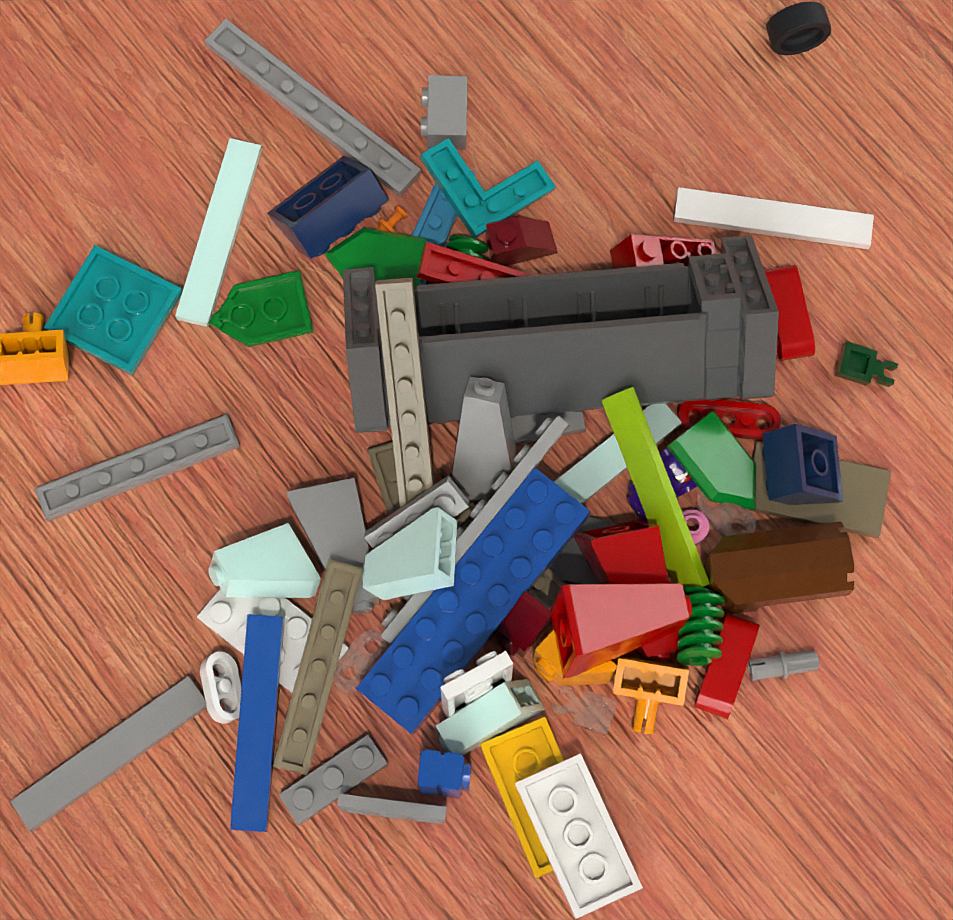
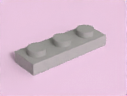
[364,475,469,549]
[279,735,388,826]

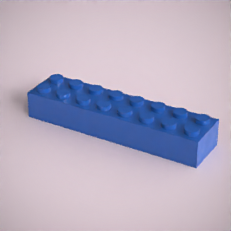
[356,468,590,735]

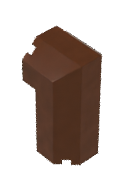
[703,522,854,614]

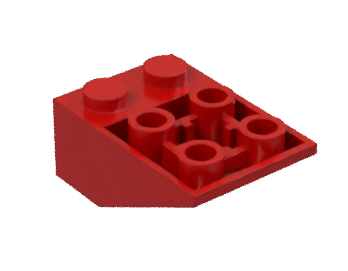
[610,234,716,269]

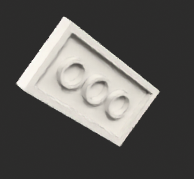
[197,588,350,694]
[440,651,513,718]
[515,754,643,919]

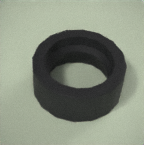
[766,1,831,56]

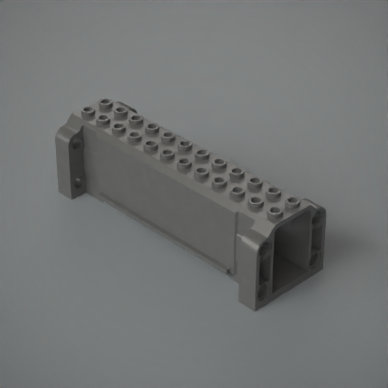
[343,235,779,433]

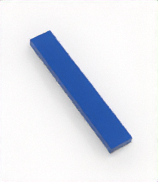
[230,614,284,832]

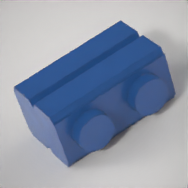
[417,750,471,798]

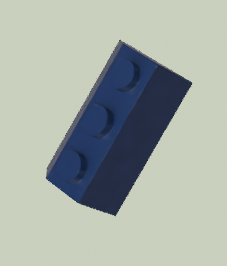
[267,156,389,259]

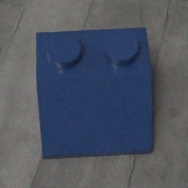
[763,424,843,505]

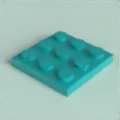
[44,245,182,376]

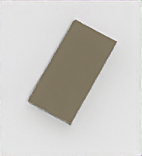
[743,442,891,538]

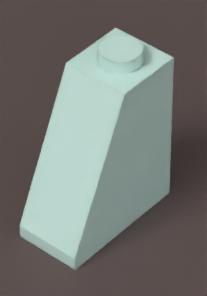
[362,507,457,600]
[208,523,321,598]
[436,679,545,755]

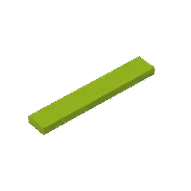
[601,387,710,588]

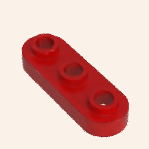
[678,400,781,440]

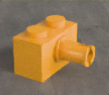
[0,312,69,385]
[613,655,689,734]

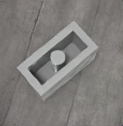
[421,75,468,150]

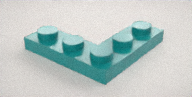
[420,138,556,239]

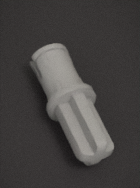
[747,650,819,682]

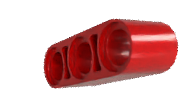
[764,265,815,361]
[694,613,760,720]

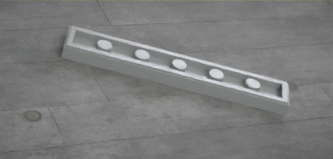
[34,414,240,522]
[10,676,207,832]

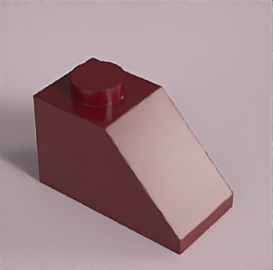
[485,216,558,266]
[496,591,552,657]

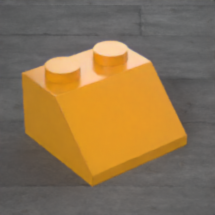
[533,629,617,686]

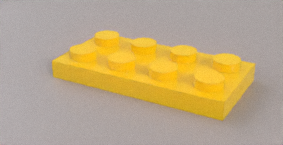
[480,717,564,879]

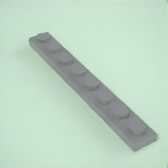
[204,19,421,197]
[380,416,569,644]

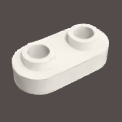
[200,652,242,724]

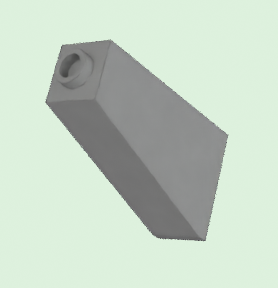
[452,376,518,503]
[287,478,380,614]

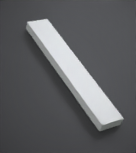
[673,187,874,249]

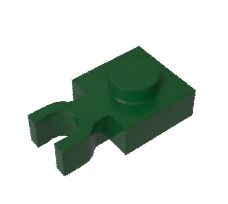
[835,342,898,387]

